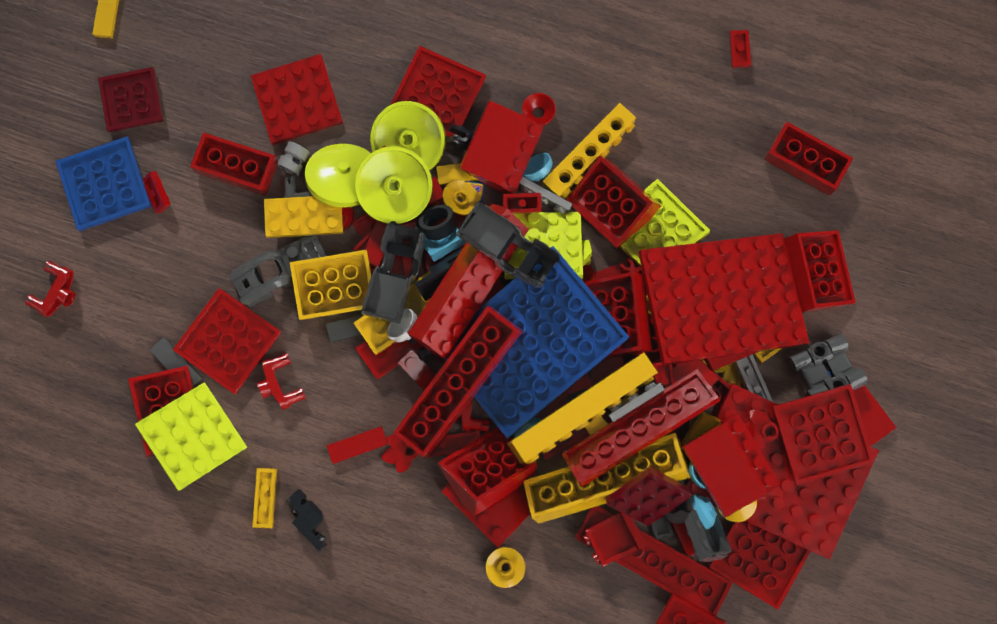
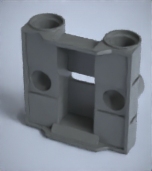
[787,334,868,396]

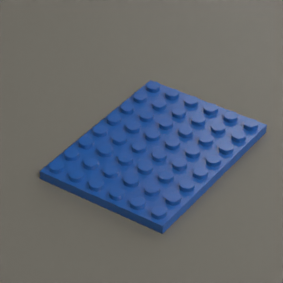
[444,246,630,438]

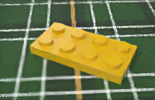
[264,196,344,238]

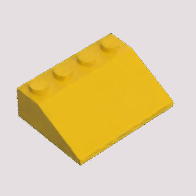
[290,250,372,320]

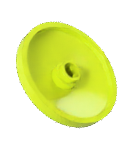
[370,101,446,171]
[305,144,371,207]
[355,146,432,224]

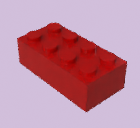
[764,122,854,196]
[190,132,278,196]

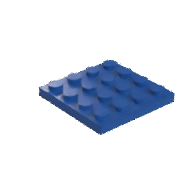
[56,136,152,232]

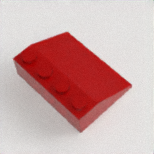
[459,101,544,195]
[566,156,661,248]
[784,230,856,313]
[584,271,652,357]
[128,366,193,458]
[682,414,780,518]
[438,426,537,516]
[441,483,531,548]

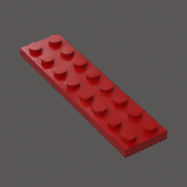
[562,369,720,487]
[574,506,733,615]

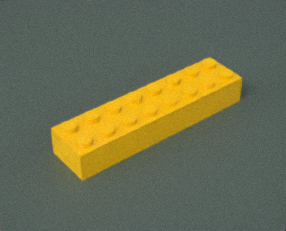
[507,353,658,464]
[523,433,690,524]

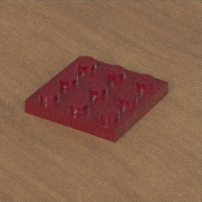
[98,67,164,133]
[605,466,693,526]

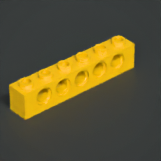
[542,103,636,199]

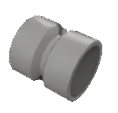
[276,141,310,177]

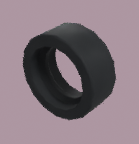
[419,205,458,240]

